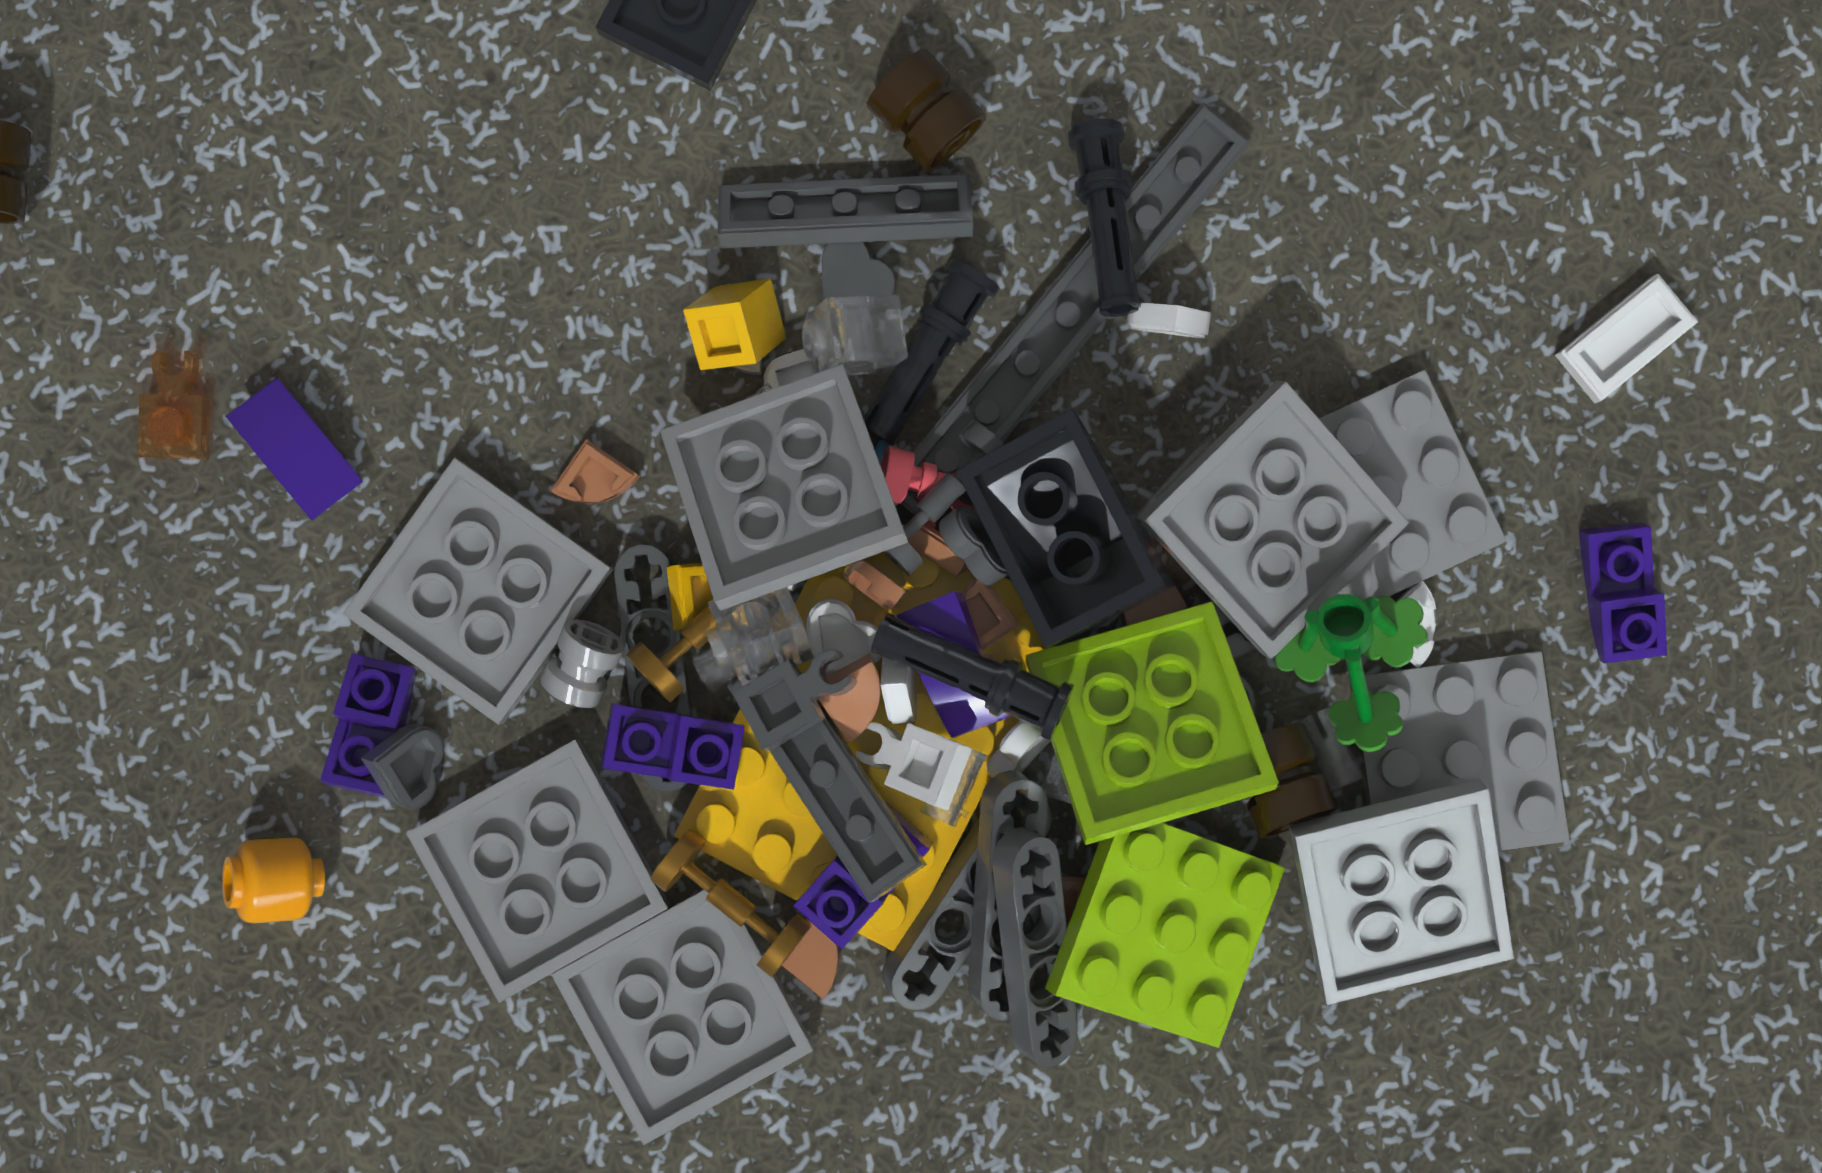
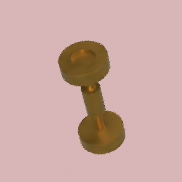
[626,589,784,702]
[650,829,812,978]

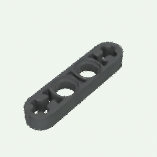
[615,545,693,792]
[968,770,1048,1021]
[882,791,1052,1010]
[992,827,1077,1068]

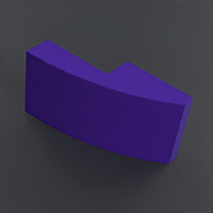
[225,377,363,520]
[1579,522,1667,664]
[896,591,1011,738]
[320,653,416,799]
[600,703,745,790]
[793,801,933,949]

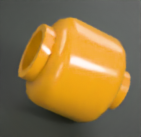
[222,838,325,923]

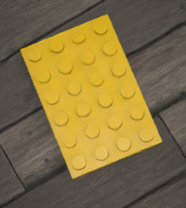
[674,524,1059,952]

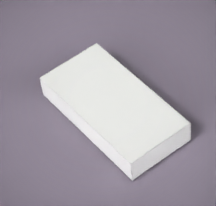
[1555,273,1698,403]

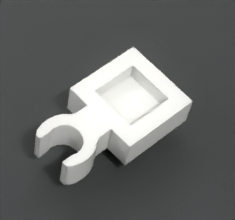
[855,722,972,810]

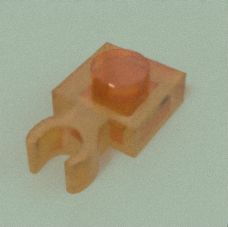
[137,350,211,461]

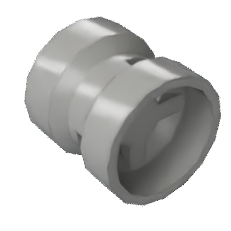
[541,619,624,708]

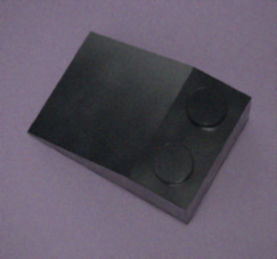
[957,408,1175,648]

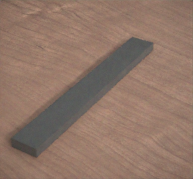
[899,102,1252,524]

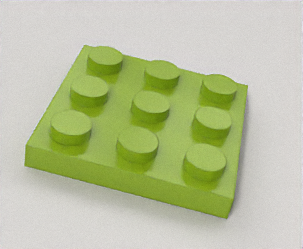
[1026,602,1279,845]
[1045,822,1285,1048]

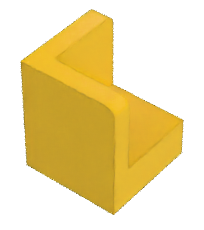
[683,278,786,370]

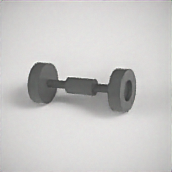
[883,420,1004,576]

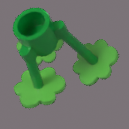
[1275,594,1428,752]

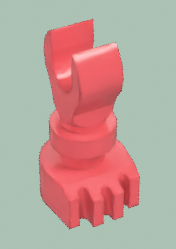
[880,446,976,510]

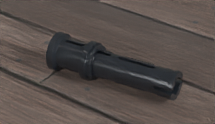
[1068,119,1141,317]
[863,258,1000,446]
[871,613,1074,740]

